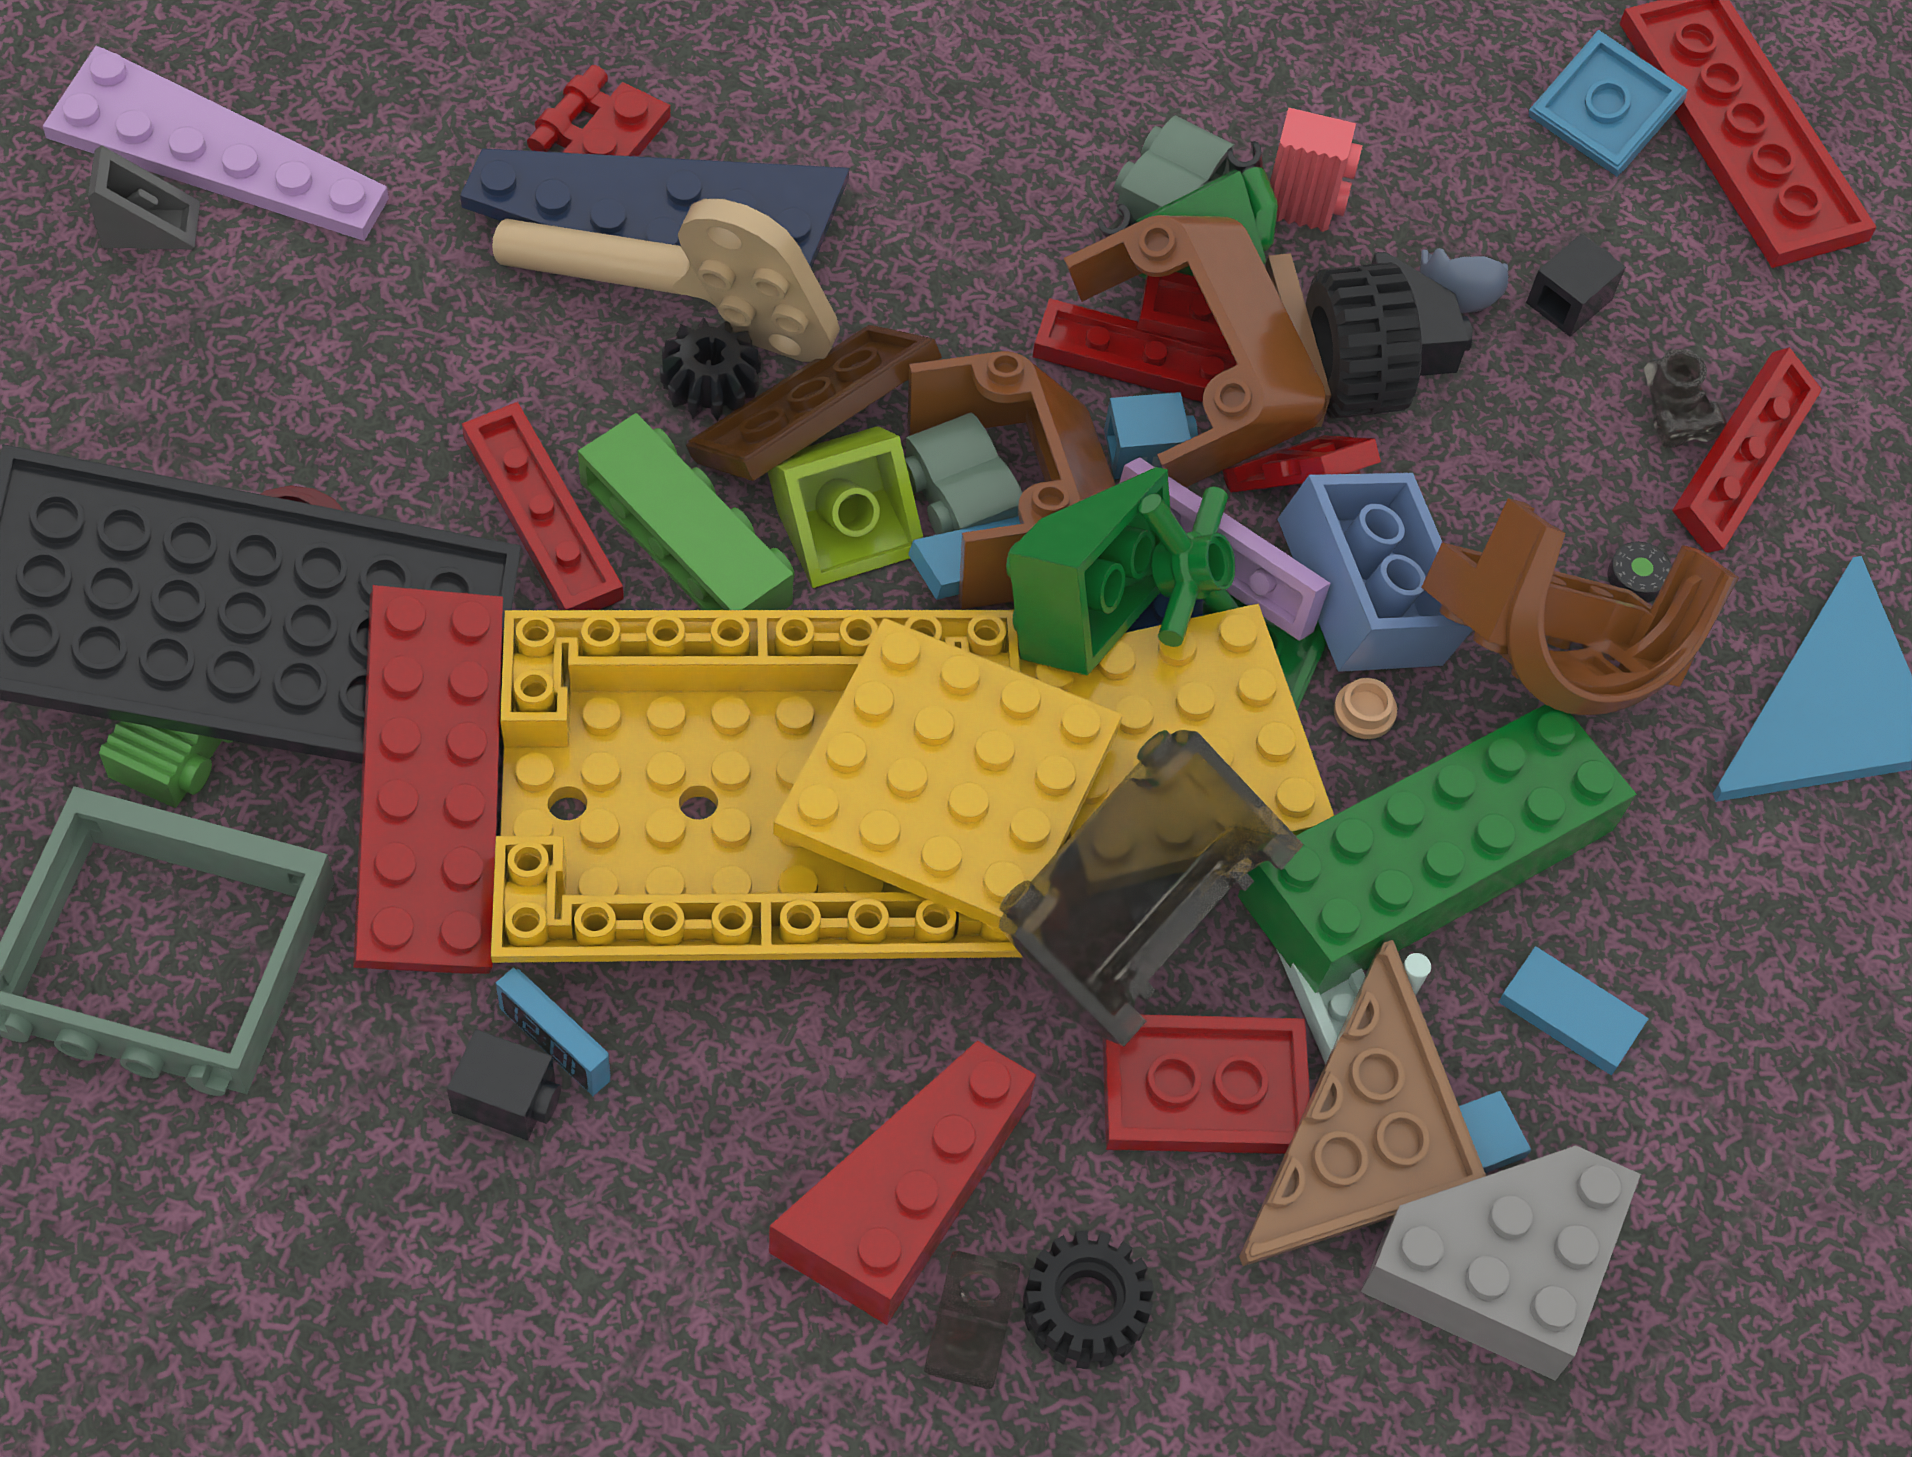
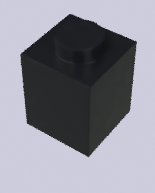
[1526,233,1626,337]
[447,1029,561,1141]

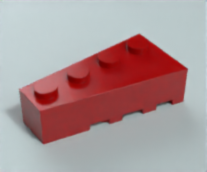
[769,1040,1036,1325]

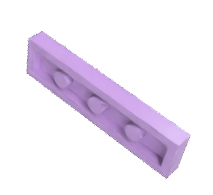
[1119,457,1331,641]

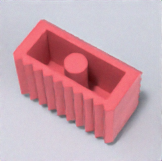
[1270,107,1363,232]

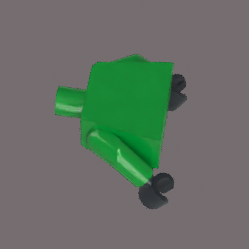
[1097,141,1278,280]

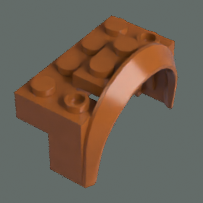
[1421,498,1739,715]

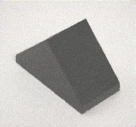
[88,145,200,250]

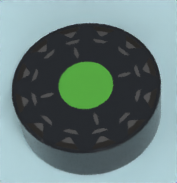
[1607,541,1672,602]

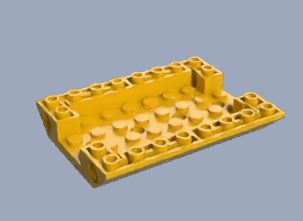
[491,610,1038,963]

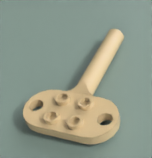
[492,199,840,362]

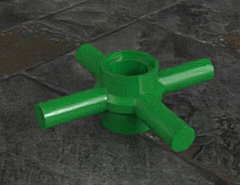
[1138,487,1239,647]

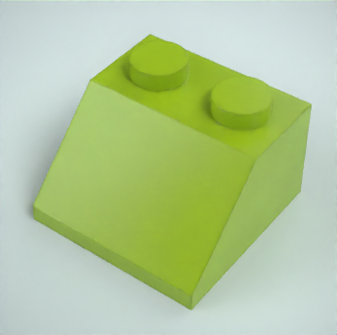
[767,426,924,588]

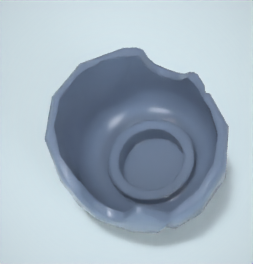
[1420,248,1508,313]

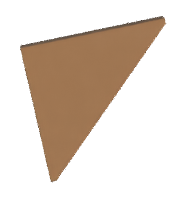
[1239,940,1486,1266]

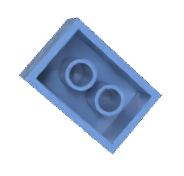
[1278,473,1473,672]

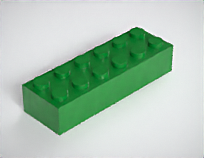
[1237,704,1637,995]

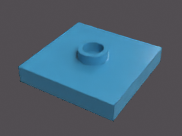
[1529,30,1688,177]

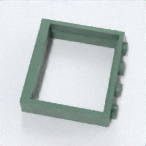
[0,786,335,1096]

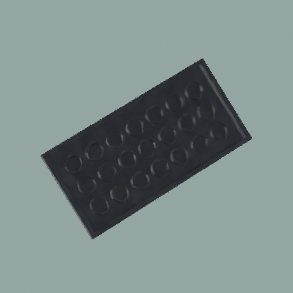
[0,444,521,764]

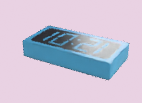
[496,967,610,1096]

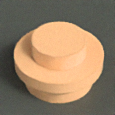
[1334,678,1397,739]

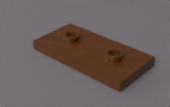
[685,325,942,481]

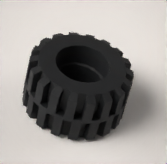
[1306,262,1422,418]

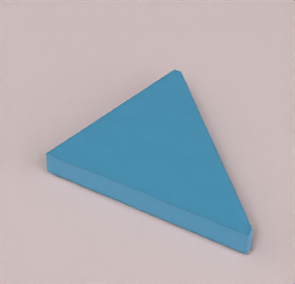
[1713,556,1912,802]

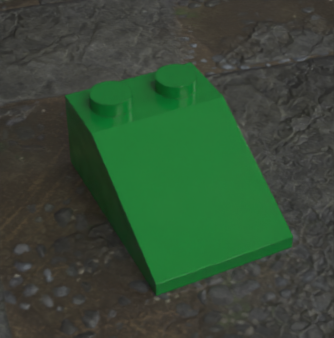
[1006,467,1171,676]

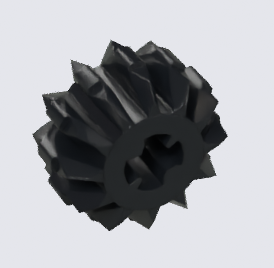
[659,316,761,422]

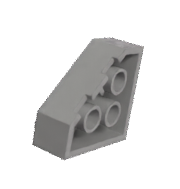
[1361,1146,1641,1380]

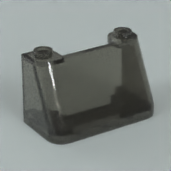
[999,730,1304,1047]

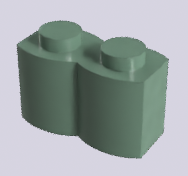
[1114,115,1235,222]
[905,412,1023,535]

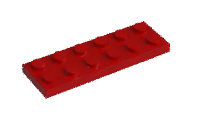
[1619,0,1877,268]
[353,585,503,974]

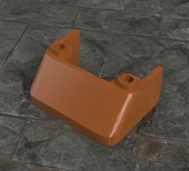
[1064,215,1327,487]
[907,351,1115,609]

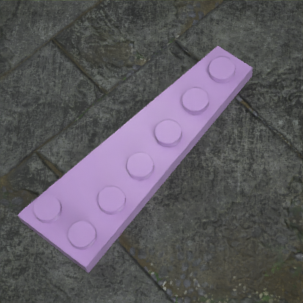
[43,46,389,241]

